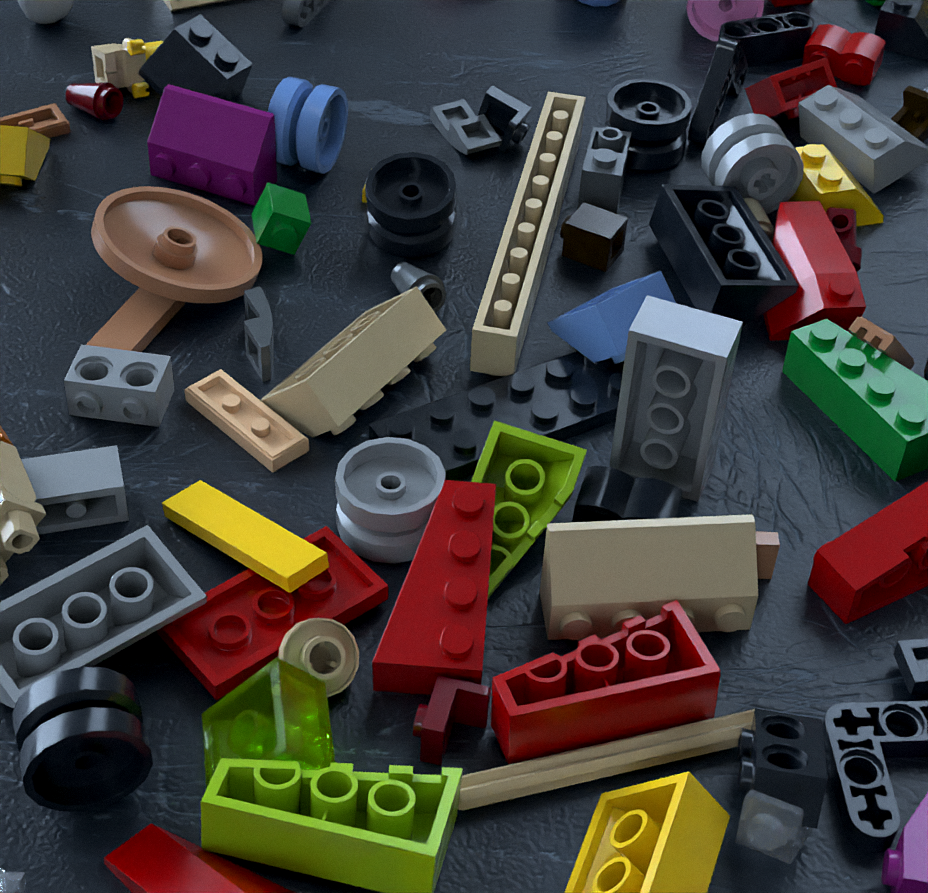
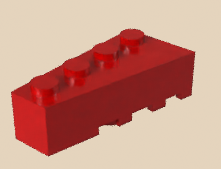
[372,480,496,695]
[808,481,928,624]
[491,600,721,764]

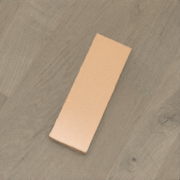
[185,369,309,473]

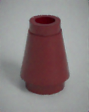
[65,82,123,120]

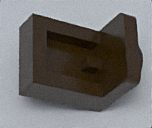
[891,85,928,142]

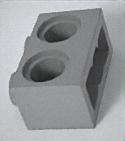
[64,344,174,427]

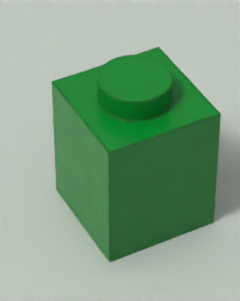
[251,183,312,255]

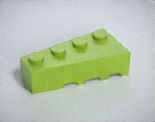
[201,758,463,893]

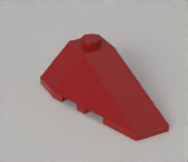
[104,823,295,893]

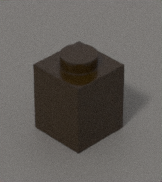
[560,202,628,272]

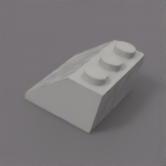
[799,85,928,194]

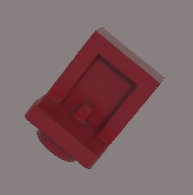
[413,675,491,766]

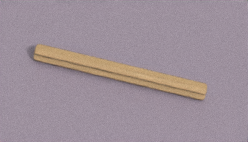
[458,709,755,811]

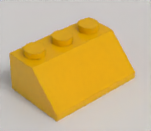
[564,772,730,893]

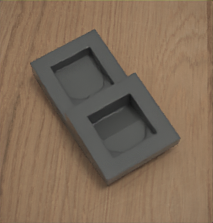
[430,99,501,155]
[244,286,274,382]

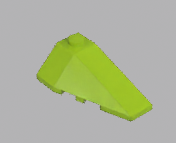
[471,420,587,598]

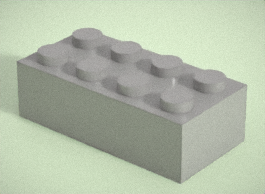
[609,295,743,502]

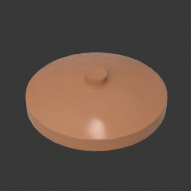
[91,186,263,304]

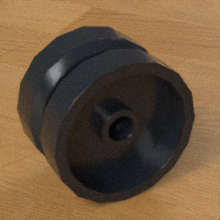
[604,78,691,170]
[365,152,457,258]
[12,667,153,811]

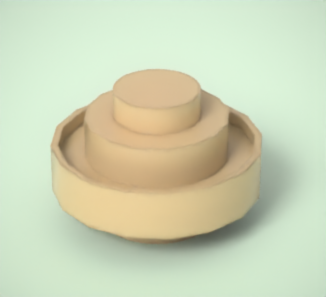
[278,618,359,698]

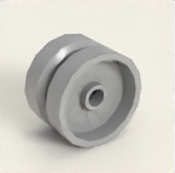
[702,113,804,214]
[335,437,446,564]

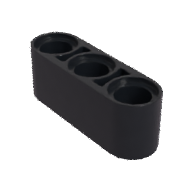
[718,12,814,67]

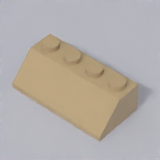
[260,286,446,438]
[540,514,758,640]

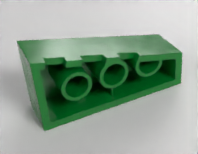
[782,319,928,482]

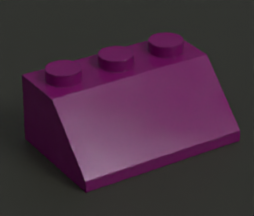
[147,84,277,206]

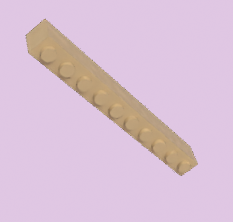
[470,91,586,377]

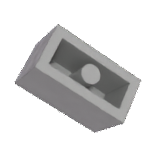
[21,445,129,535]

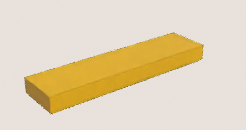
[162,480,329,593]

